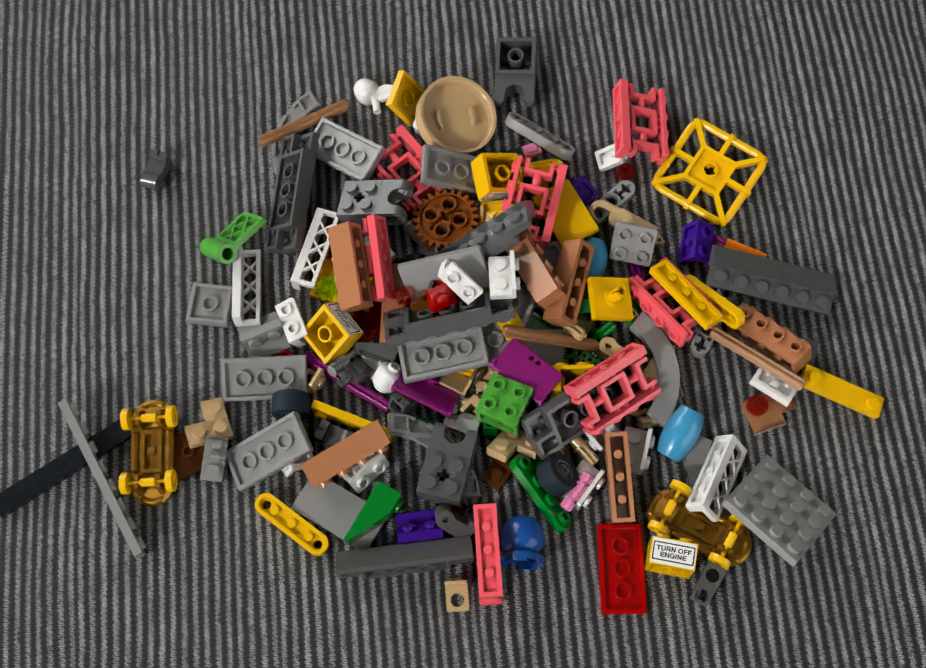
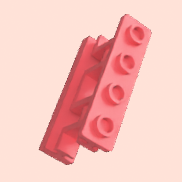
[612,78,670,165]
[374,125,450,216]
[501,155,568,249]
[362,214,396,302]
[628,257,723,347]
[563,342,662,436]
[473,503,503,606]

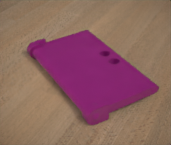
[489,339,564,406]
[391,372,460,419]

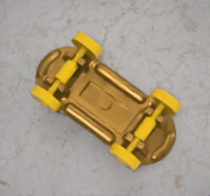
[119,399,178,507]
[647,479,752,570]

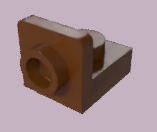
[410,280,437,312]
[481,458,513,492]

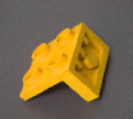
[550,362,595,399]

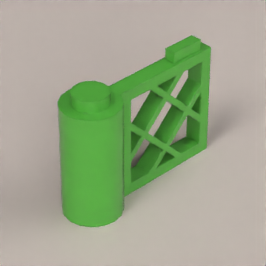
[200,211,267,264]

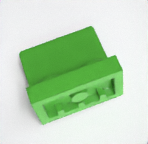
[475,373,533,436]

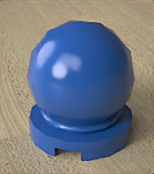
[500,515,545,570]

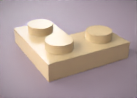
[184,397,233,449]
[486,430,538,463]

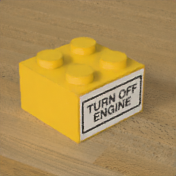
[471,153,524,201]
[304,302,364,364]
[644,533,699,579]

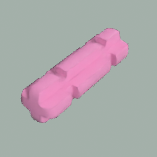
[560,471,594,512]

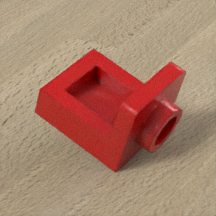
[425,279,456,313]

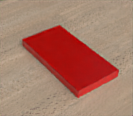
[596,523,647,615]

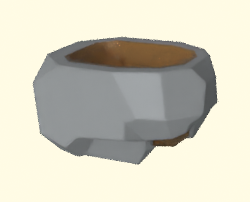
[444,412,483,438]

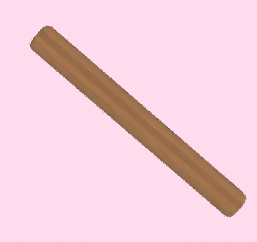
[258,100,349,147]
[501,324,599,352]
[709,327,806,391]

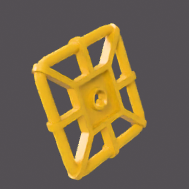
[651,118,768,227]

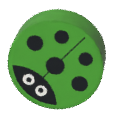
[579,351,601,366]

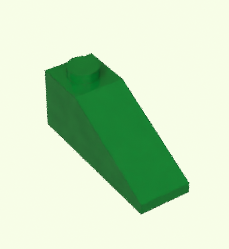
[344,481,404,545]

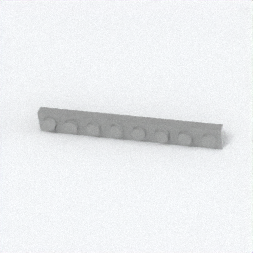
[58,399,147,559]

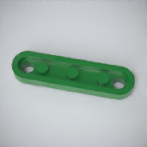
[509,454,571,533]

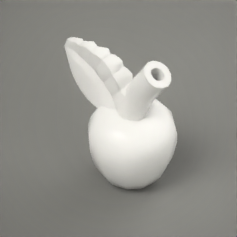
[353,78,393,114]

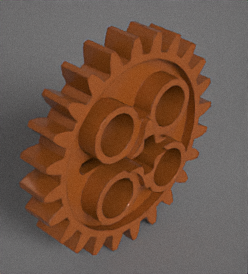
[412,188,480,252]

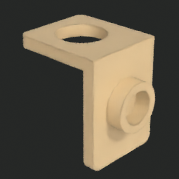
[307,367,326,395]
[439,368,478,396]
[444,578,469,613]

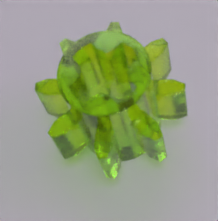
[315,275,338,301]

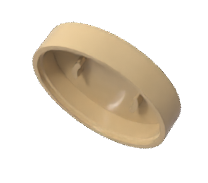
[415,76,497,155]

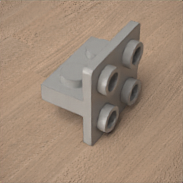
[609,221,658,267]
[237,312,291,357]

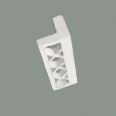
[290,207,340,290]
[232,245,261,327]
[685,434,747,522]

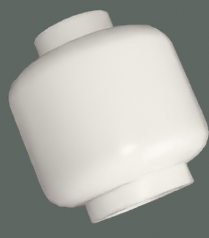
[372,362,402,394]

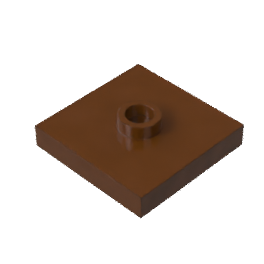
[174,432,205,482]

